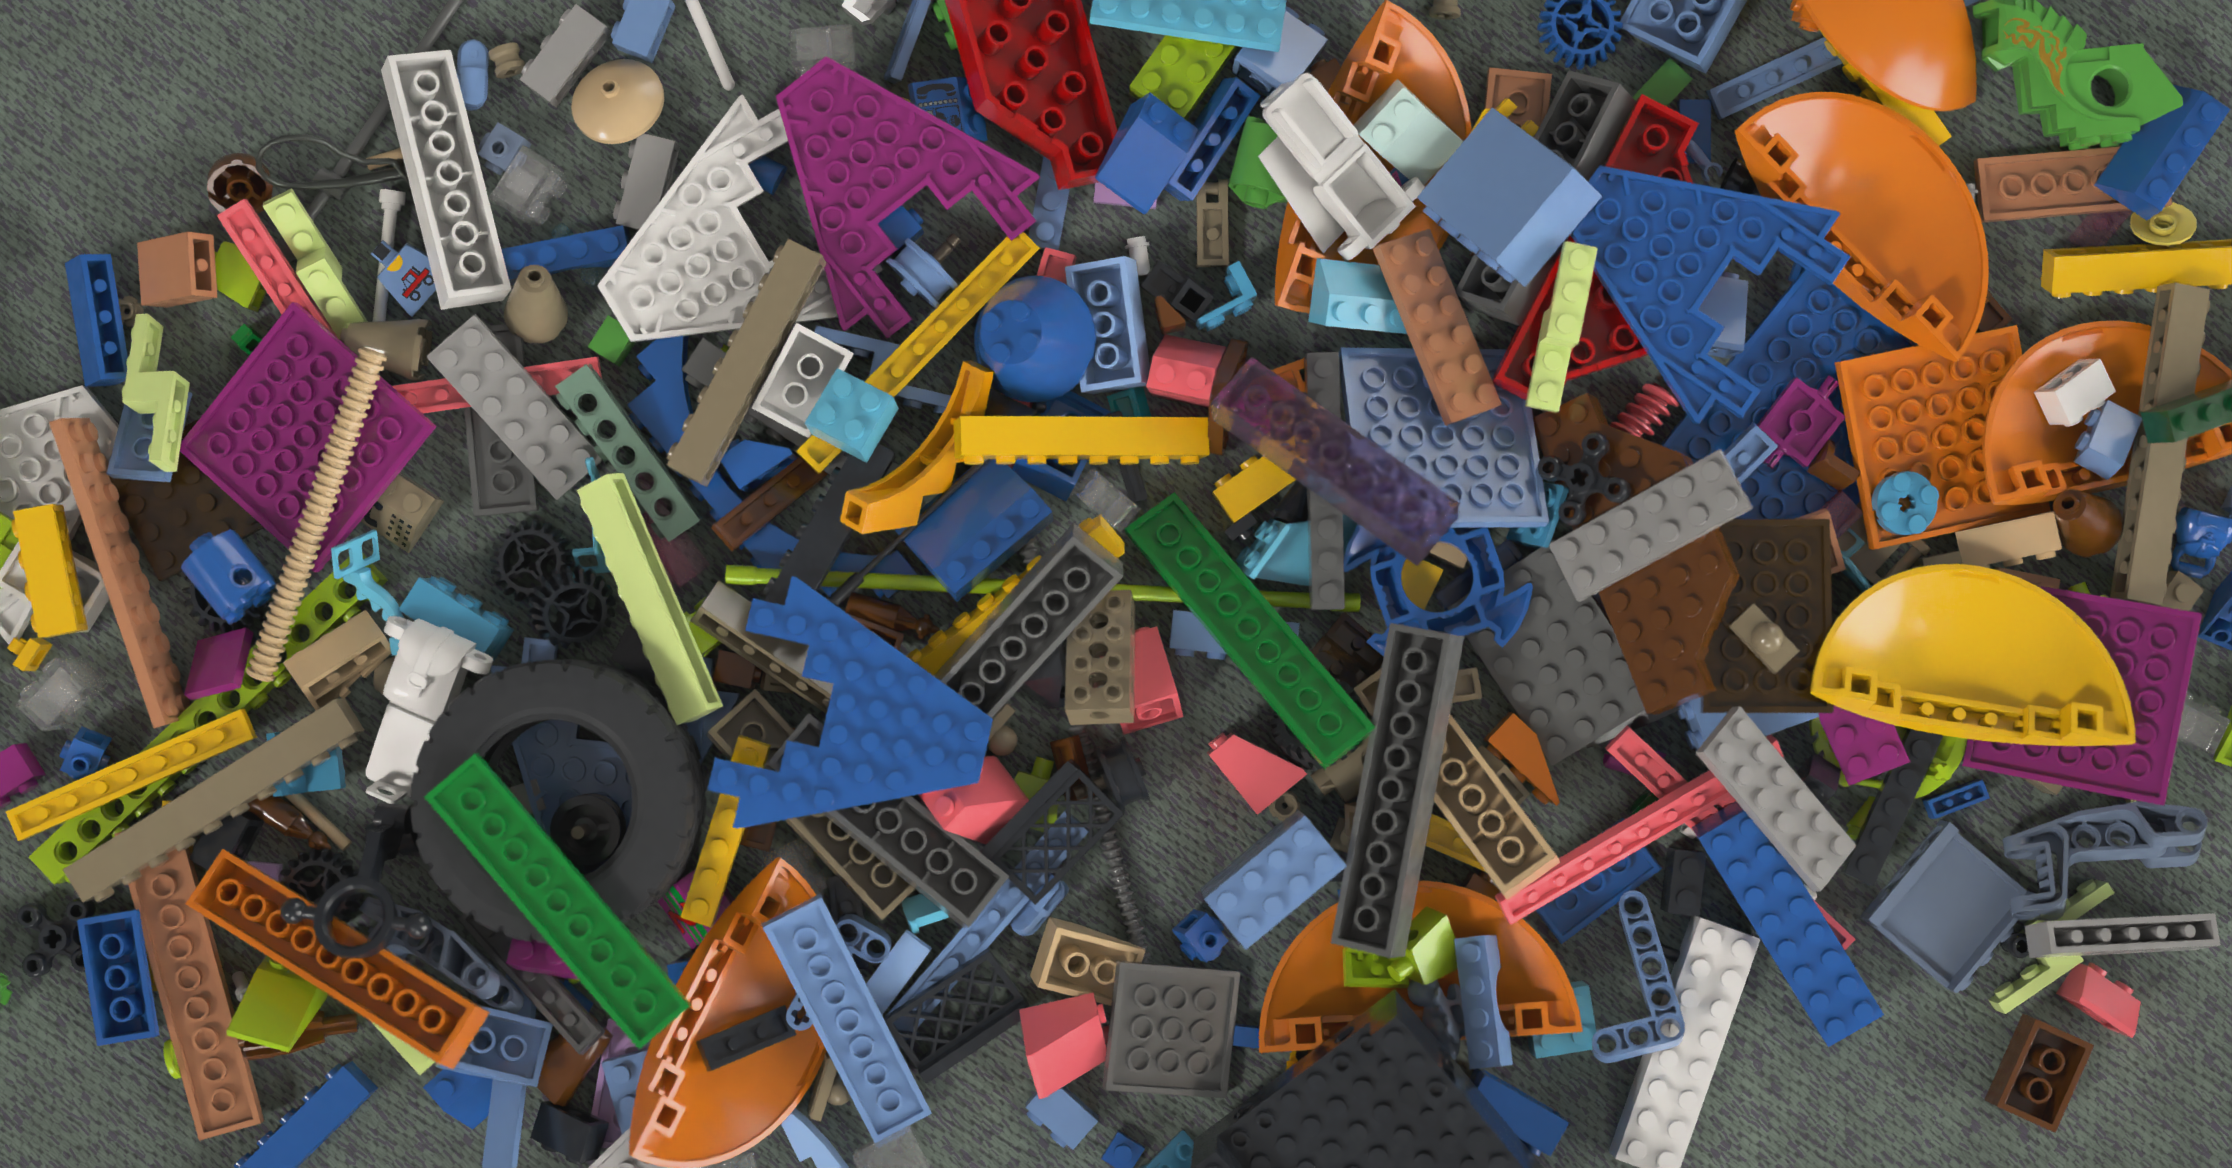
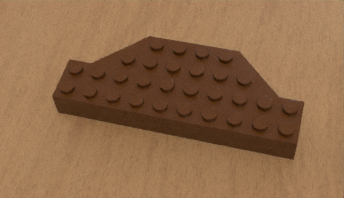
[1533,393,1740,715]

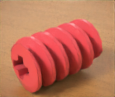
[1609,383,1679,439]

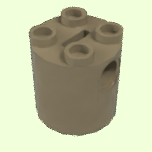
[1310,714,1372,804]

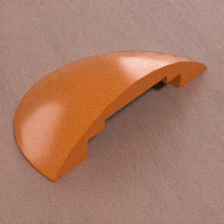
[1275,0,1472,313]
[1801,0,1977,111]
[1735,92,1989,362]
[1982,321,2232,505]
[629,857,827,1168]
[1259,881,1583,1053]

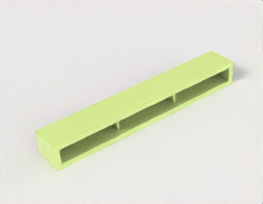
[577,473,723,725]

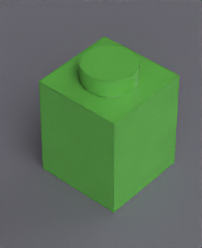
[588,315,636,367]

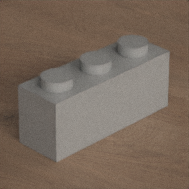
[519,4,612,108]
[613,134,680,232]

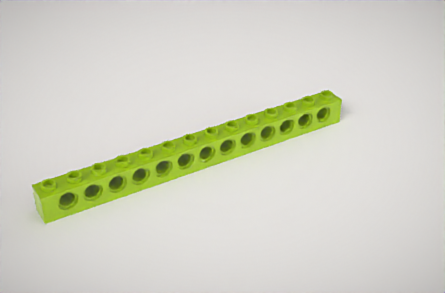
[29,553,388,885]

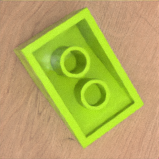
[226,956,328,1053]

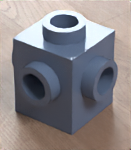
[478,122,532,176]

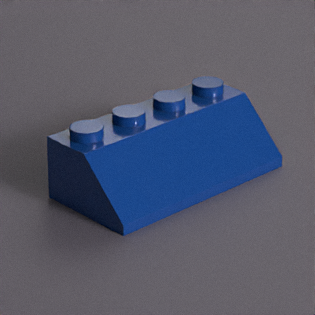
[2094,84,2230,220]
[77,909,160,1046]

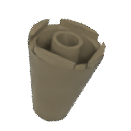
[504,265,568,343]
[340,319,433,382]

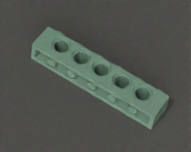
[555,364,703,542]

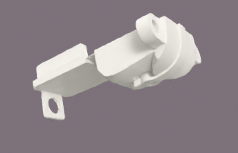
[1260,73,1425,261]
[365,616,493,804]

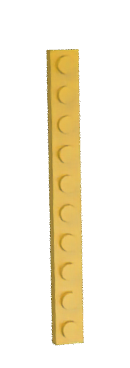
[796,232,1040,474]

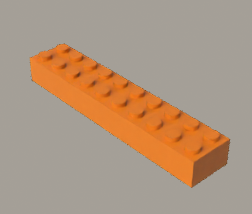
[186,849,490,1070]

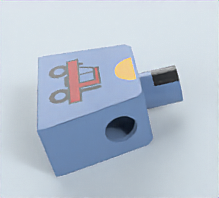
[371,240,436,317]

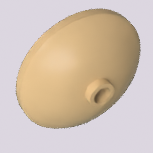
[571,59,664,144]

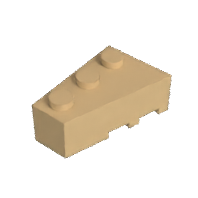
[1955,511,2062,569]
[283,610,391,710]

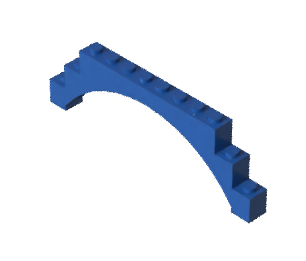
[627,335,919,599]

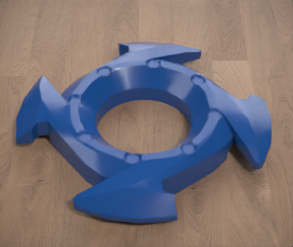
[1344,524,1533,657]

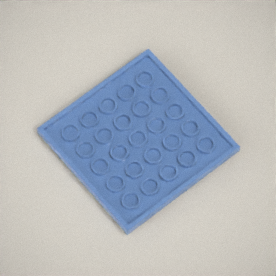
[1339,348,1549,528]

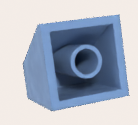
[1232,6,1328,97]
[1699,272,1748,359]

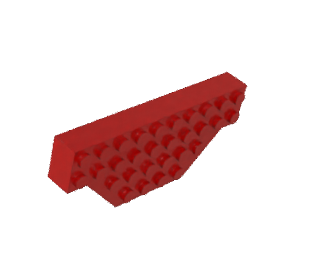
[945,0,1118,190]
[1492,94,1699,400]

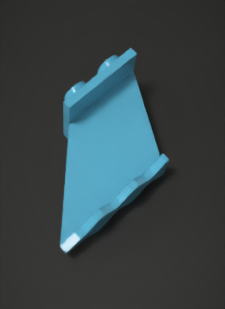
[1236,512,1359,586]

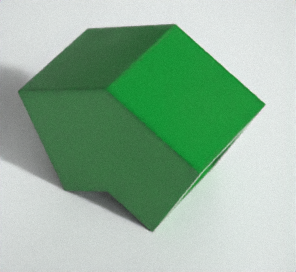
[231,324,263,355]

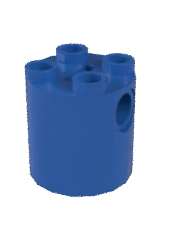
[181,530,276,624]

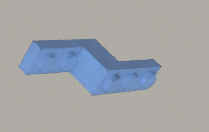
[815,325,951,415]

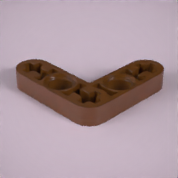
[1208,338,1248,456]

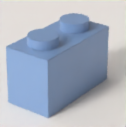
[611,0,676,63]
[2074,400,2142,480]
[1025,1086,1099,1150]

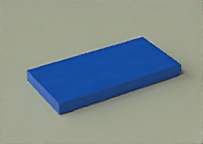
[1535,818,1662,944]

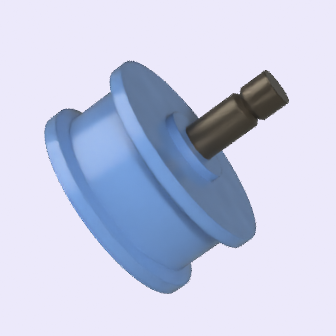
[886,233,961,309]

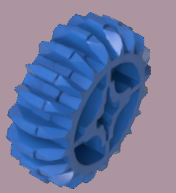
[1537,0,1623,70]

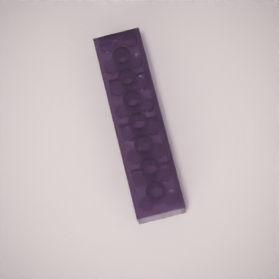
[1211,357,1459,566]

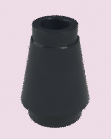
[1274,480,1307,524]

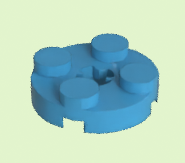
[1872,471,1939,535]

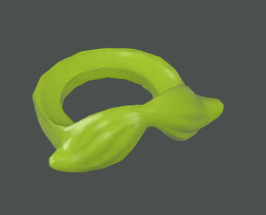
[163,1038,182,1079]

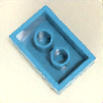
[398,576,514,661]

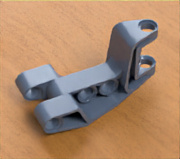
[2003,801,2207,921]
[359,896,524,1014]

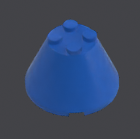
[974,276,1096,403]

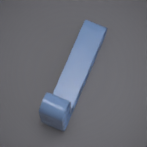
[1592,890,1685,1063]

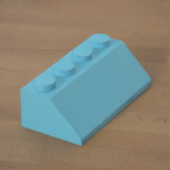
[1308,258,1407,334]

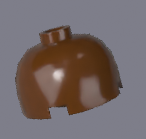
[207,153,273,214]

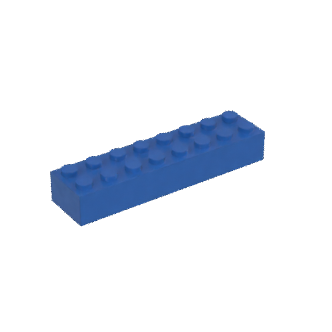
[1692,801,1884,1047]

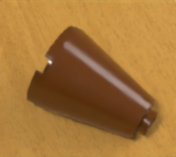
[2053,490,2123,557]

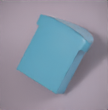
[902,894,949,935]

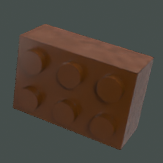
[1984,1014,2094,1133]

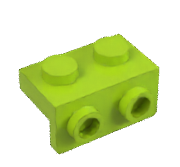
[1342,947,1409,988]

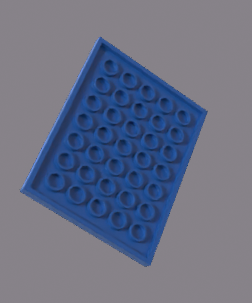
[1661,268,1919,531]

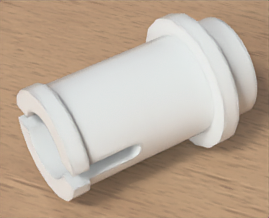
[1125,236,1150,276]

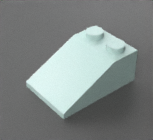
[1353,79,1463,185]

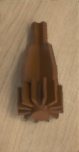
[238,1011,359,1061]

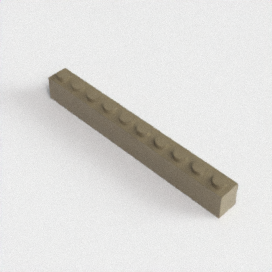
[2110,283,2210,605]
[63,698,365,903]

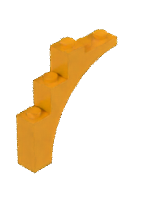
[840,360,994,534]

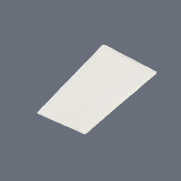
[1258,137,1345,253]

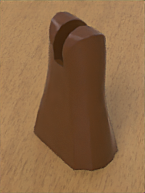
[537,1012,614,1107]

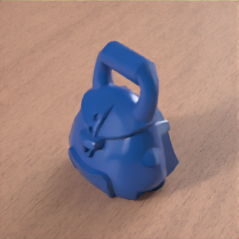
[2170,507,2232,579]

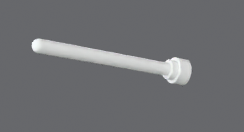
[685,0,735,91]
[372,189,406,322]

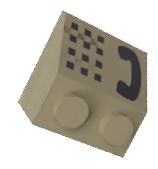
[361,472,444,553]

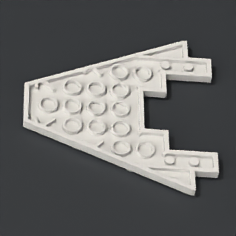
[597,94,883,342]
[0,385,119,644]

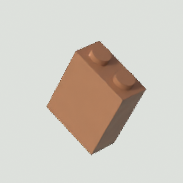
[137,232,218,308]

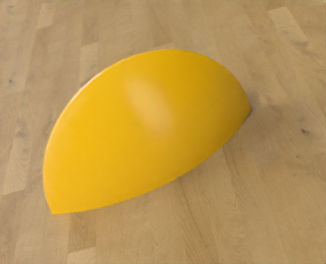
[1810,564,2135,746]

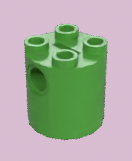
[1228,117,1288,209]

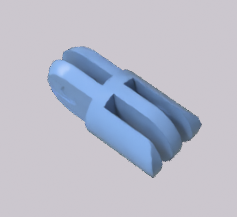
[456,39,489,111]
[1010,875,1069,936]

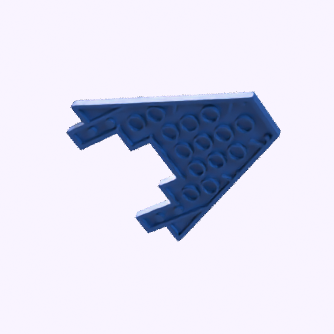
[1570,165,1851,425]
[708,576,993,828]

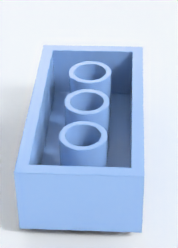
[1065,256,1150,394]

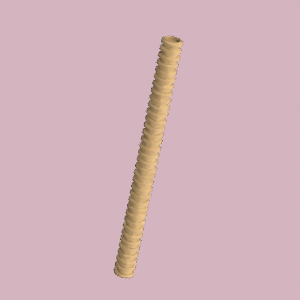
[246,347,387,682]

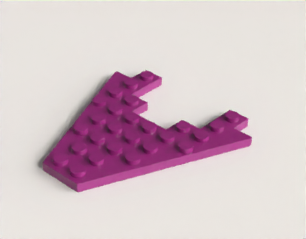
[776,56,1040,338]

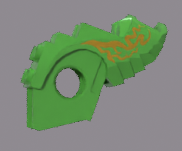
[1972,0,2183,151]

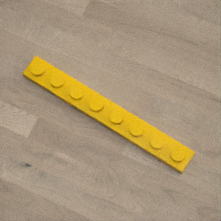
[6,709,257,841]

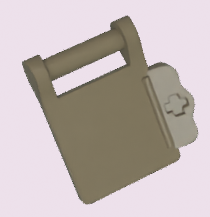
[1837,502,1931,585]

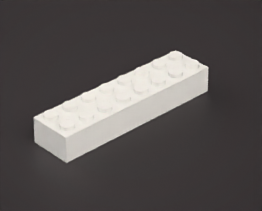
[381,50,511,310]
[1609,916,1760,1168]

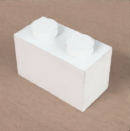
[2034,359,2116,427]

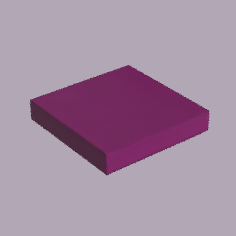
[184,628,253,700]

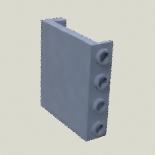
[1860,820,2035,993]

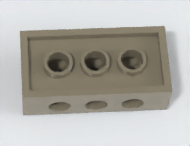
[1065,590,1136,725]

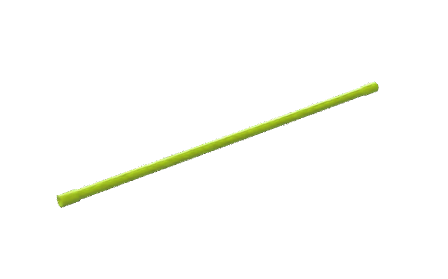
[725,565,1361,612]

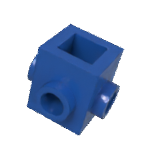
[59,726,112,780]
[1172,909,1229,963]

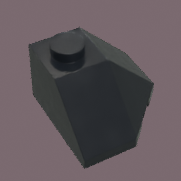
[1020,642,1066,709]

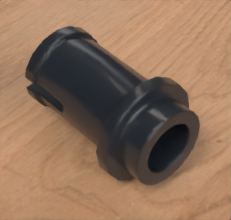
[2000,933,2029,958]

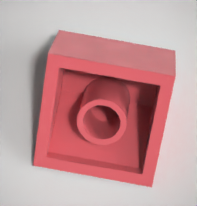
[2056,962,2141,1038]

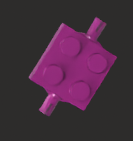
[1757,376,1845,469]

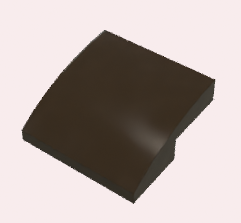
[1310,612,1384,689]

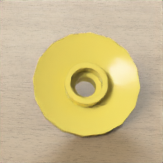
[2130,202,2197,246]

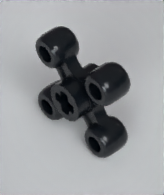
[1537,432,1631,526]
[17,897,96,978]

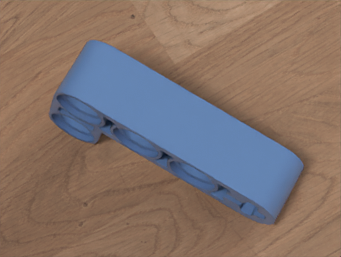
[786,914,892,1031]

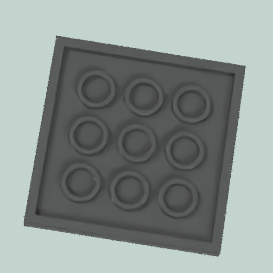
[1102,960,1241,1098]

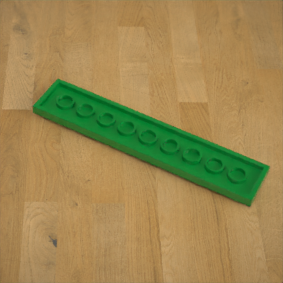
[1125,492,1375,770]
[424,753,692,1050]

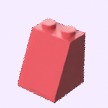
[1146,334,1227,408]
[1100,626,1184,735]
[1207,732,1307,815]
[918,756,1029,844]
[1019,992,1109,1099]

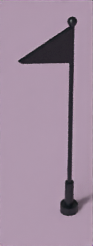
[822,388,1047,606]

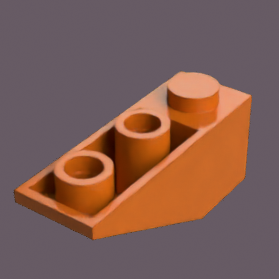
[1483,712,1560,806]

